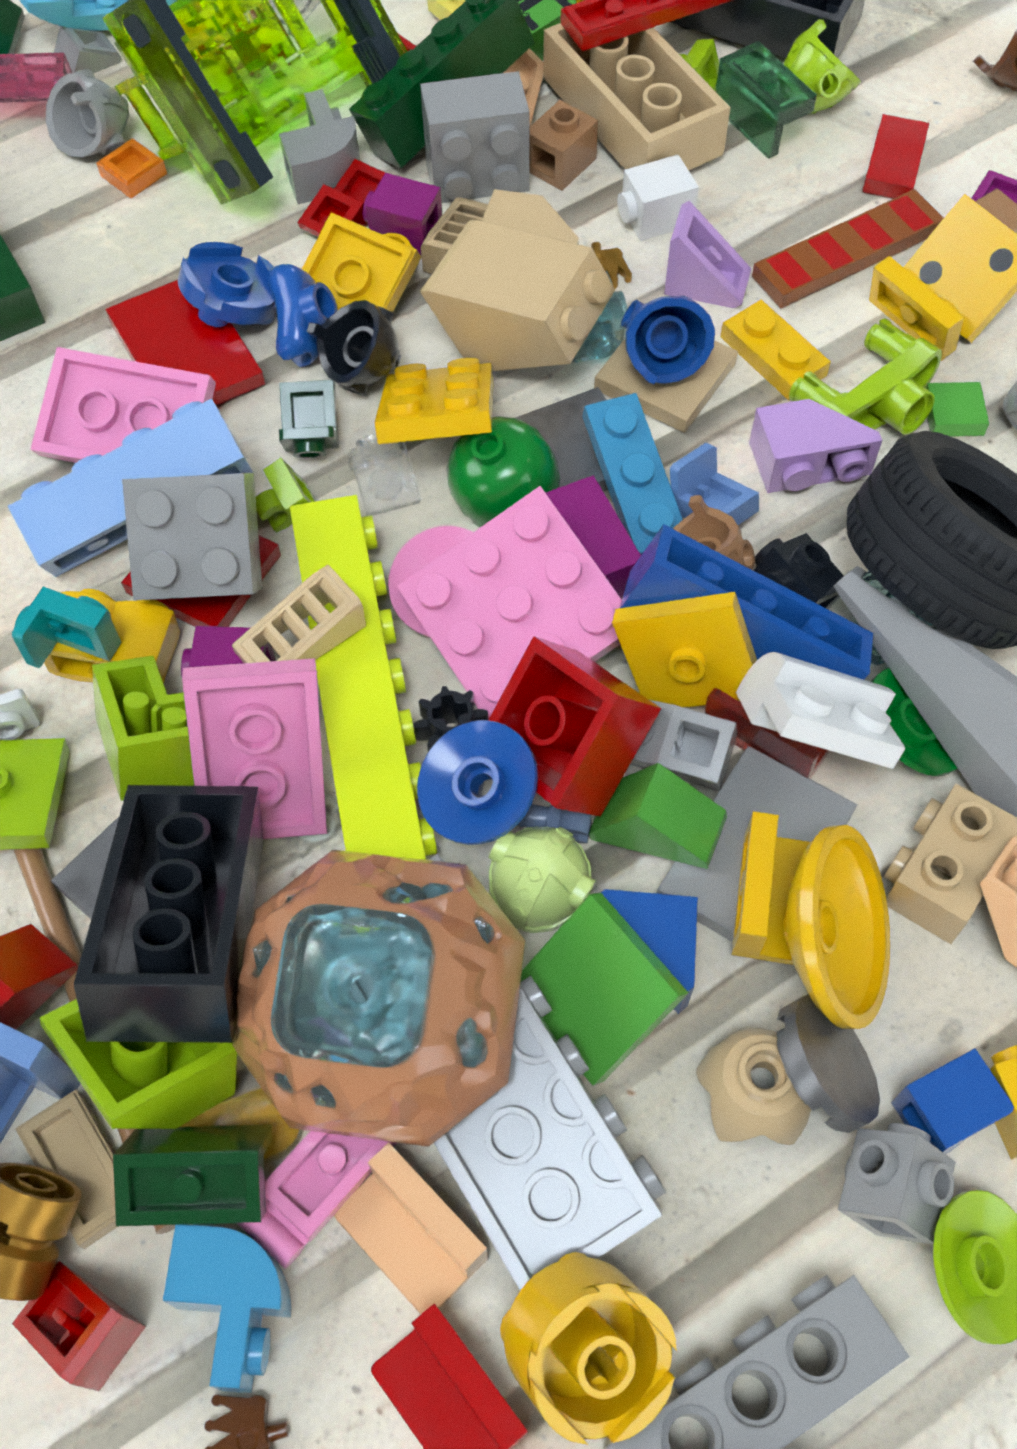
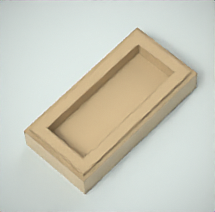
[15,1090,118,1249]

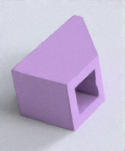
[749,399,883,493]

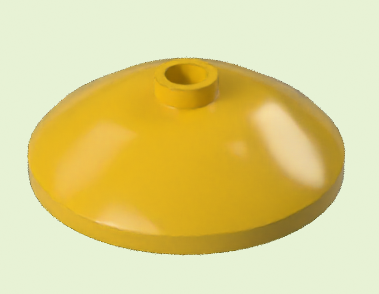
[783,825,890,1029]

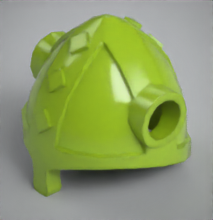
[779,19,861,114]

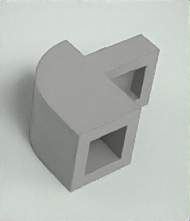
[279,89,360,204]

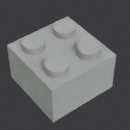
[420,71,529,203]
[122,473,263,600]

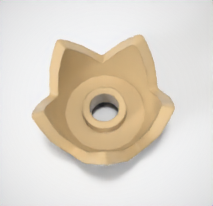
[696,1028,811,1145]

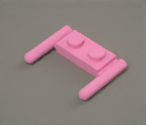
[237,1013,397,1269]

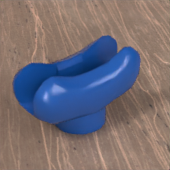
[268,264,338,367]

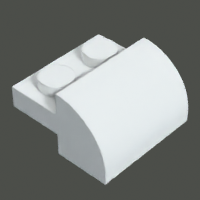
[736,652,905,769]

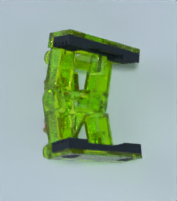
[102,0,407,205]

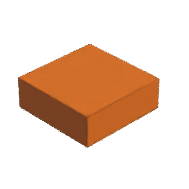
[96,138,167,199]

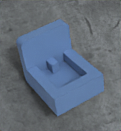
[670,443,759,525]

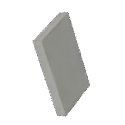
[657,746,857,962]

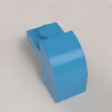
[163,1224,291,1393]

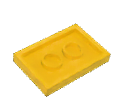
[374,358,494,444]

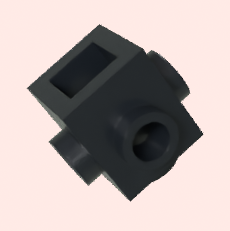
[753,533,844,609]

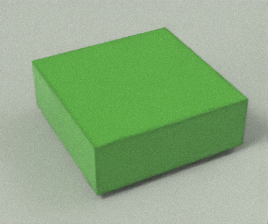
[926,382,989,436]

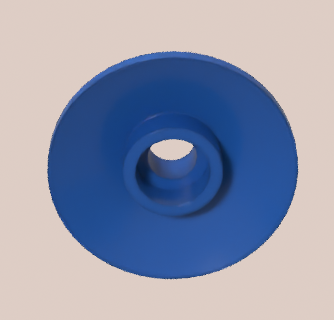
[417,720,538,845]

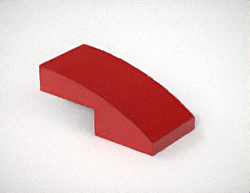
[297,159,386,237]

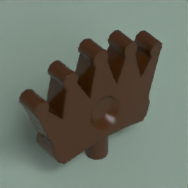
[204,1394,289,1449]

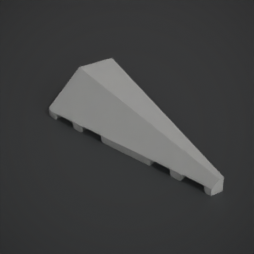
[833,566,1017,817]

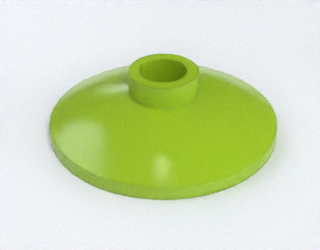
[933,1190,1017,1345]

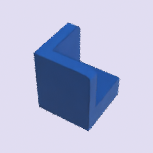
[891,1048,1014,1154]

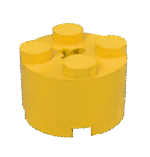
[500,1252,677,1445]

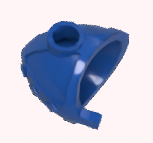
[621,296,715,384]

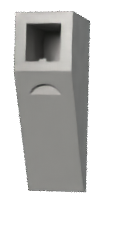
[630,700,738,791]

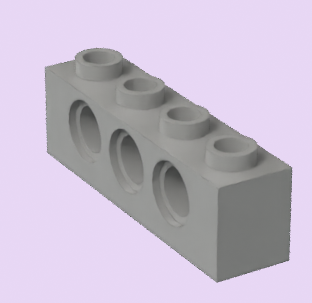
[604,1275,910,1449]

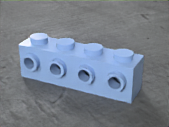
[8,398,253,577]

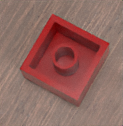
[488,636,662,816]

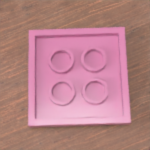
[396,486,622,719]

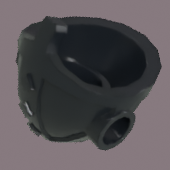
[307,300,401,396]

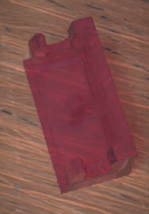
[0,52,73,103]

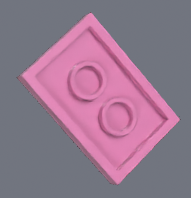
[31,347,216,463]
[182,658,327,839]

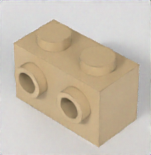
[883,783,1017,944]

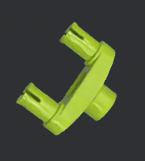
[789,318,942,435]

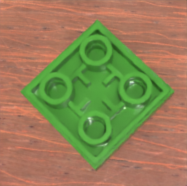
[521,893,689,1086]

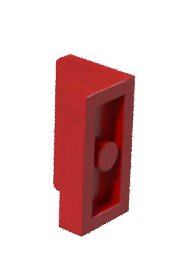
[371,1303,528,1449]

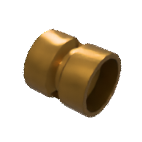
[0,1163,82,1301]

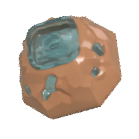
[232,850,525,1147]

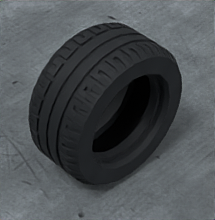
[846,431,1017,649]

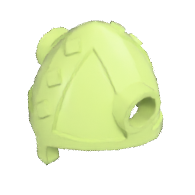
[488,827,596,933]

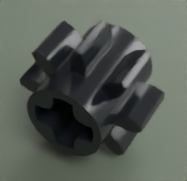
[413,686,488,752]

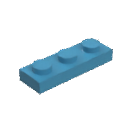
[582,393,683,555]

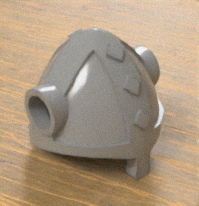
[46,69,129,157]

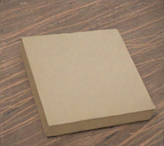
[594,338,738,433]

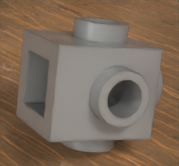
[838,1123,956,1245]

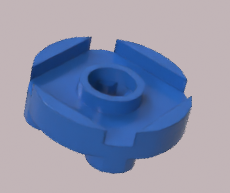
[178,242,277,327]

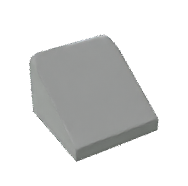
[54,26,121,75]

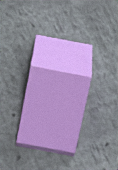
[664,201,751,308]

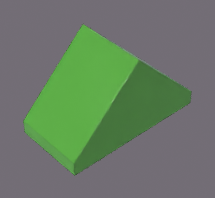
[588,763,727,869]

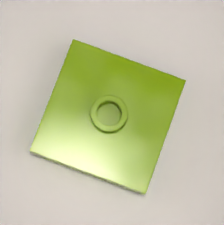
[0,738,70,850]

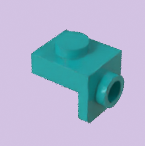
[12,586,122,668]

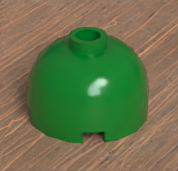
[446,416,560,527]

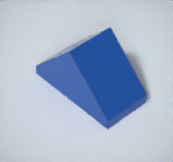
[601,889,698,1014]

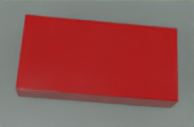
[862,114,930,198]

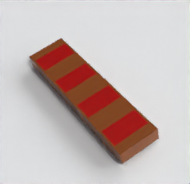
[752,189,944,308]

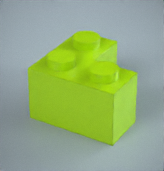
[92,656,195,801]

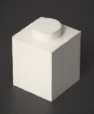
[617,154,699,241]

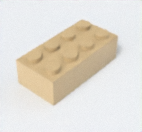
[543,23,731,170]

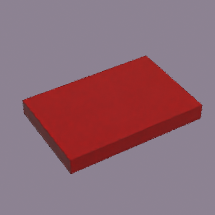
[105,280,265,405]

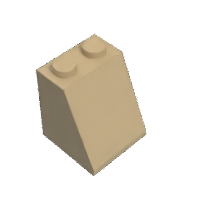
[420,220,615,371]

